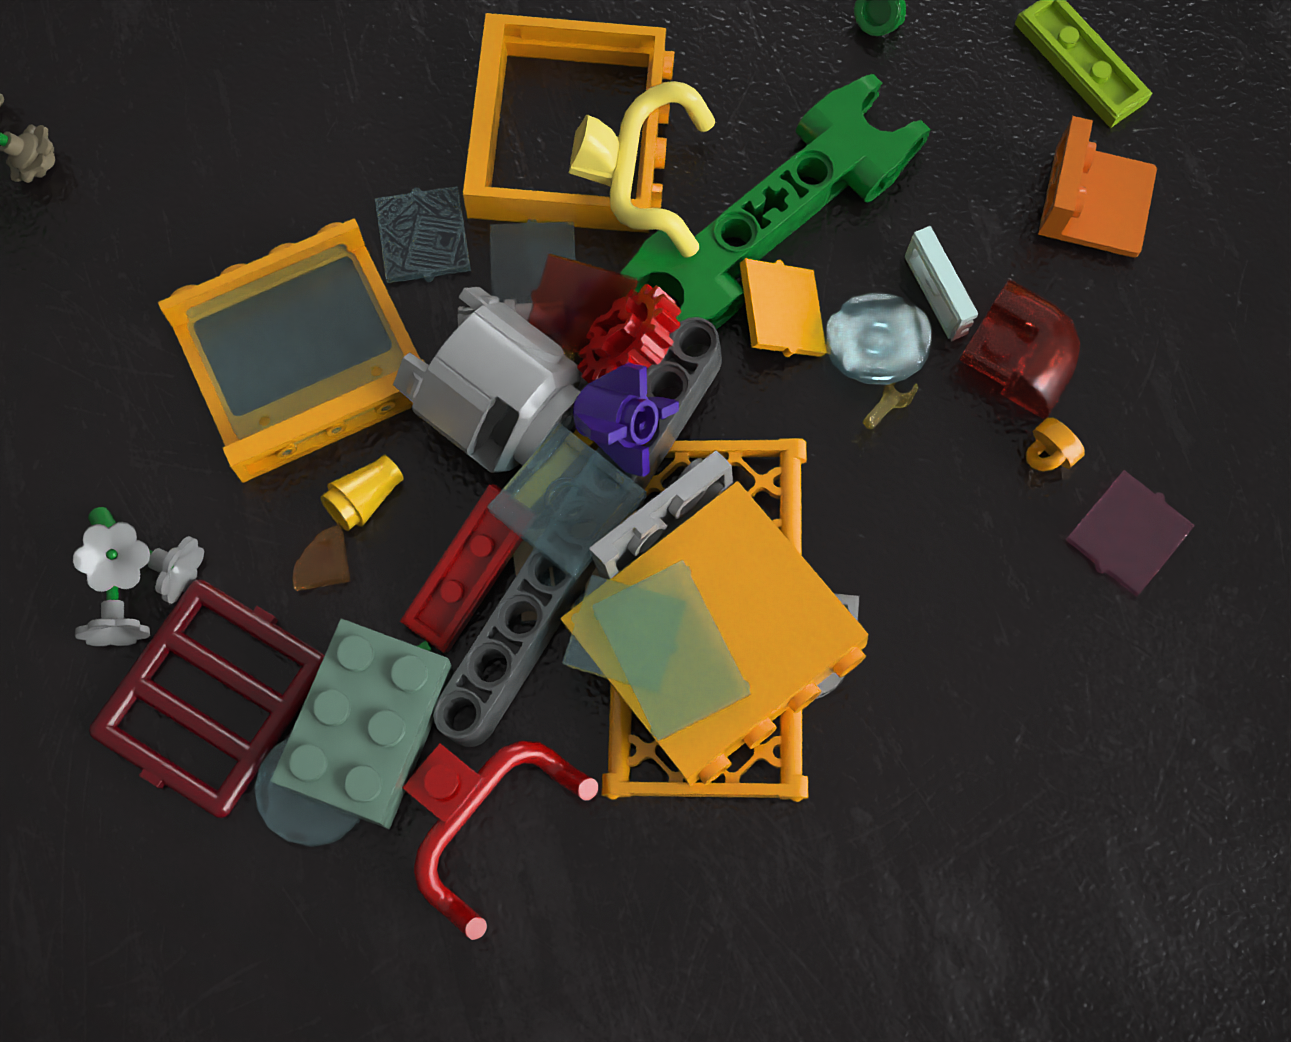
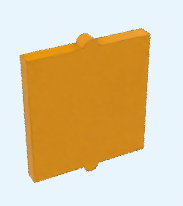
[740,258,827,357]

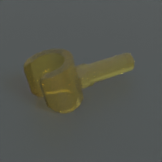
[863,370,918,429]

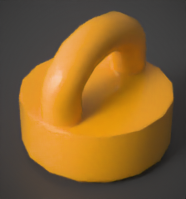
[1026,417,1085,471]

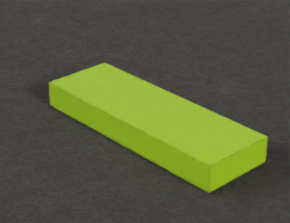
[1015,0,1152,128]

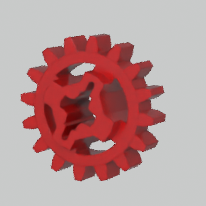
[577,284,681,383]

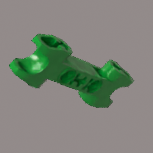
[611,74,931,330]

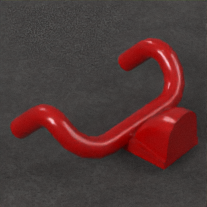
[402,741,598,940]

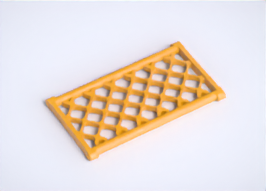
[601,438,808,802]

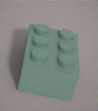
[271,618,454,830]

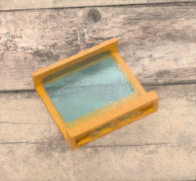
[158,218,424,483]

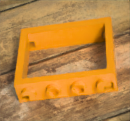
[463,13,674,233]

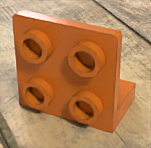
[1038,116,1157,258]

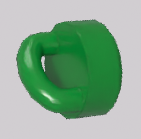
[854,0,906,36]

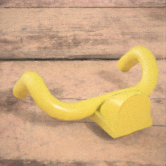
[569,81,715,257]

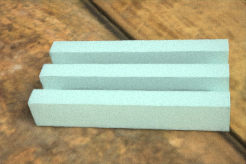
[905,226,978,341]

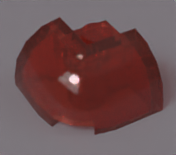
[959,278,1080,420]

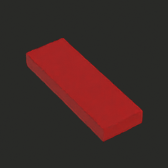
[400,484,539,653]

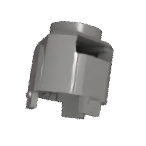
[393,287,581,473]

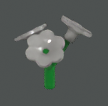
[73,507,204,646]

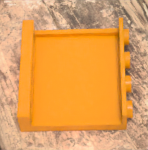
[560,481,869,786]

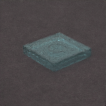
[487,424,647,581]

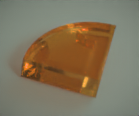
[293,525,351,591]

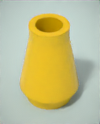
[321,455,404,531]

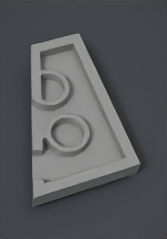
[589,450,733,583]

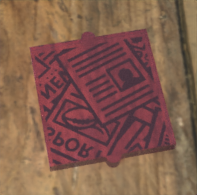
[1066,470,1195,596]

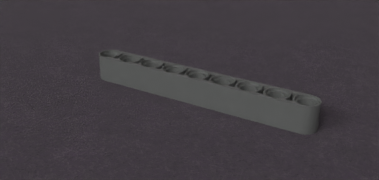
[434,317,722,747]

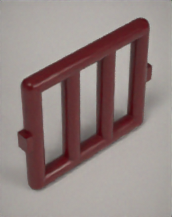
[89,579,325,818]

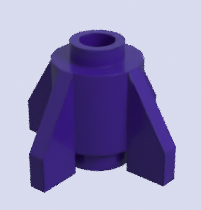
[573,363,679,477]

